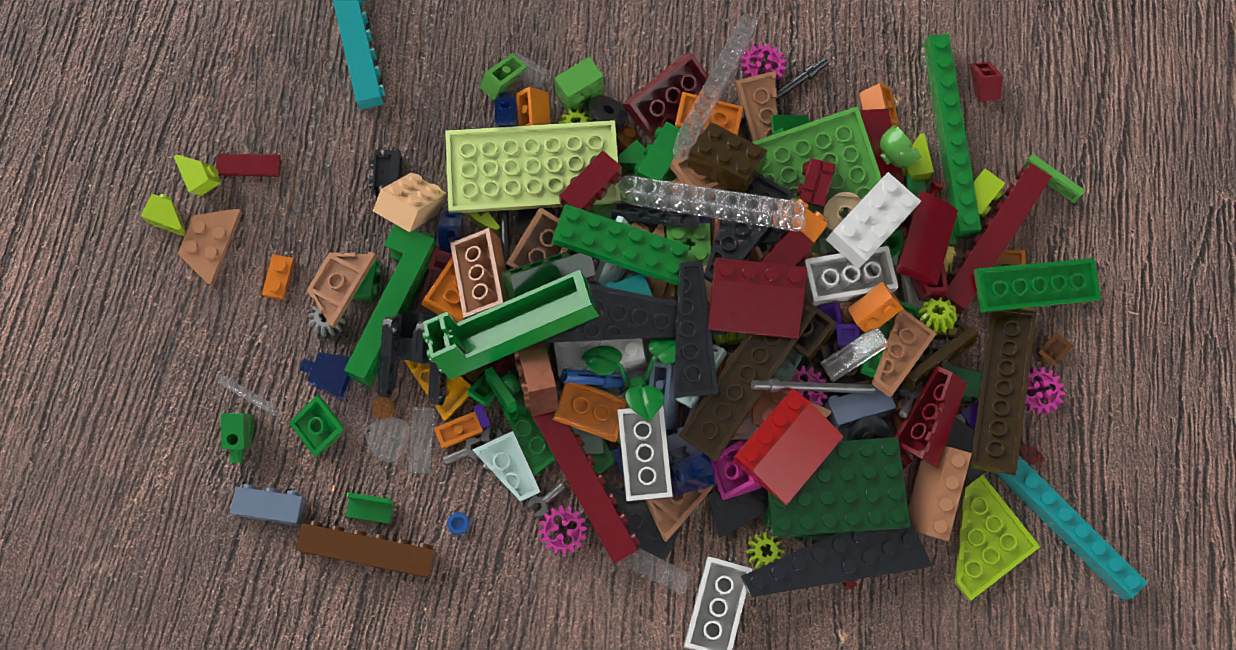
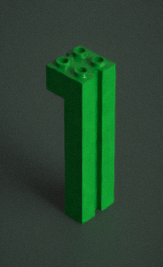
[344,224,438,388]
[423,270,599,380]

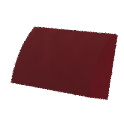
[895,191,958,286]

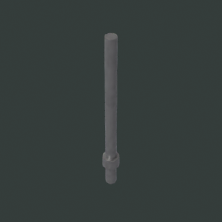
[751,379,876,393]

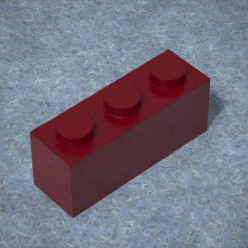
[559,150,622,212]

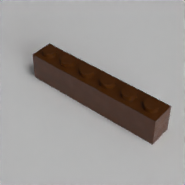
[295,521,437,579]

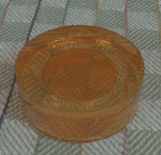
[372,397,395,420]

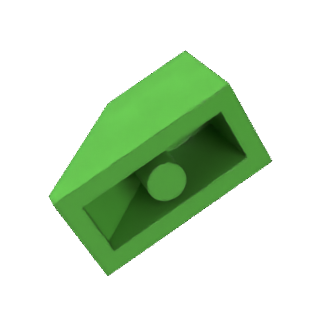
[479,53,527,101]

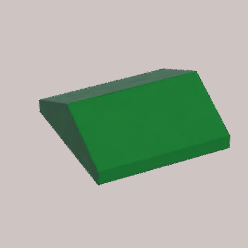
[289,395,345,457]

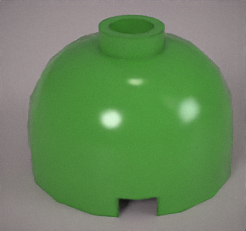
[880,125,921,168]

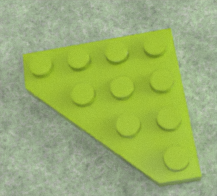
[955,475,1040,601]

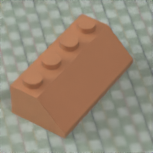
[450,228,511,319]
[908,446,972,541]

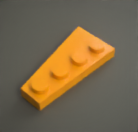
[404,360,471,422]

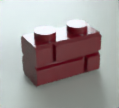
[796,158,836,208]

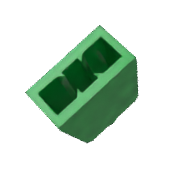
[221,413,254,463]

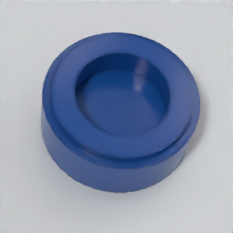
[447,512,470,535]

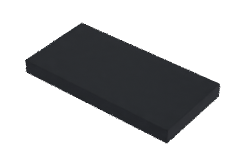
[585,483,684,561]

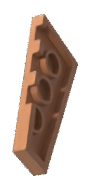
[872,309,937,397]

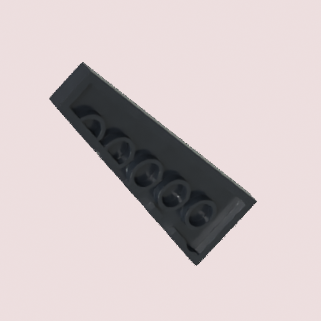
[673,261,718,399]

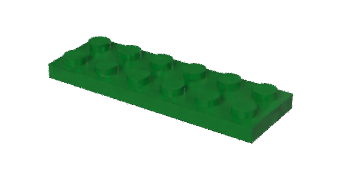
[551,204,690,286]
[974,258,1101,313]

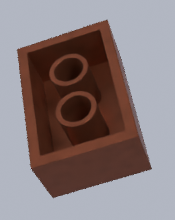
[514,340,559,416]

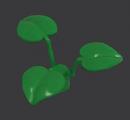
[581,337,676,422]

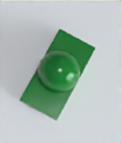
[485,367,521,414]

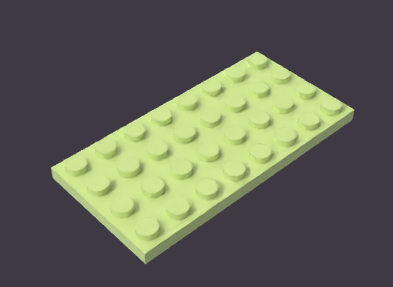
[446,121,621,214]

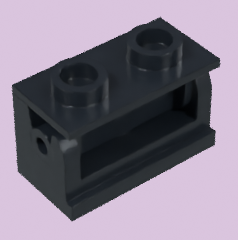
[369,149,403,196]

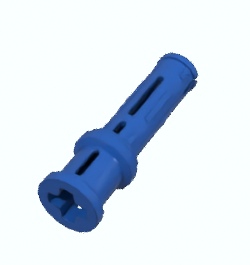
[561,368,629,390]

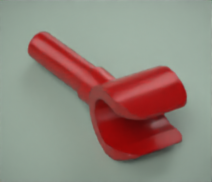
[930,176,946,196]

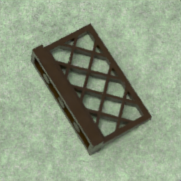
[903,318,978,392]

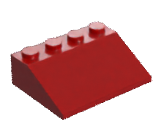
[733,388,844,505]

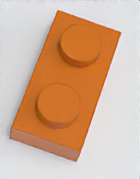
[262,254,295,301]
[434,411,483,449]

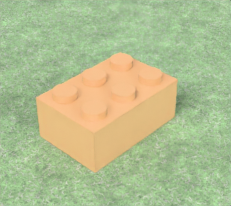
[373,173,446,232]

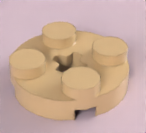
[823,192,861,231]

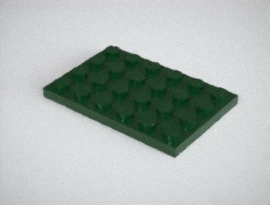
[767,437,910,538]

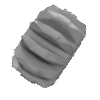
[308,306,346,337]

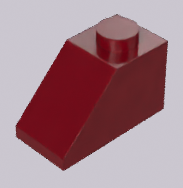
[970,62,1003,103]

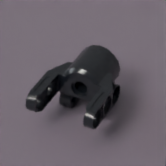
[377,312,447,406]

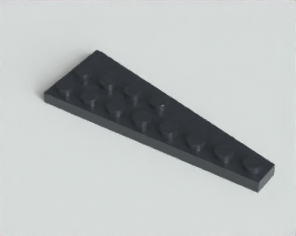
[544,277,728,343]
[741,517,932,598]

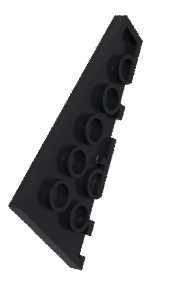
[704,173,795,283]

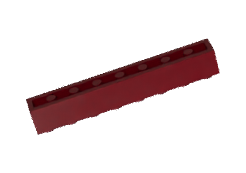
[942,163,1052,315]
[528,395,640,563]

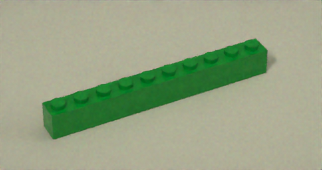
[923,34,981,239]

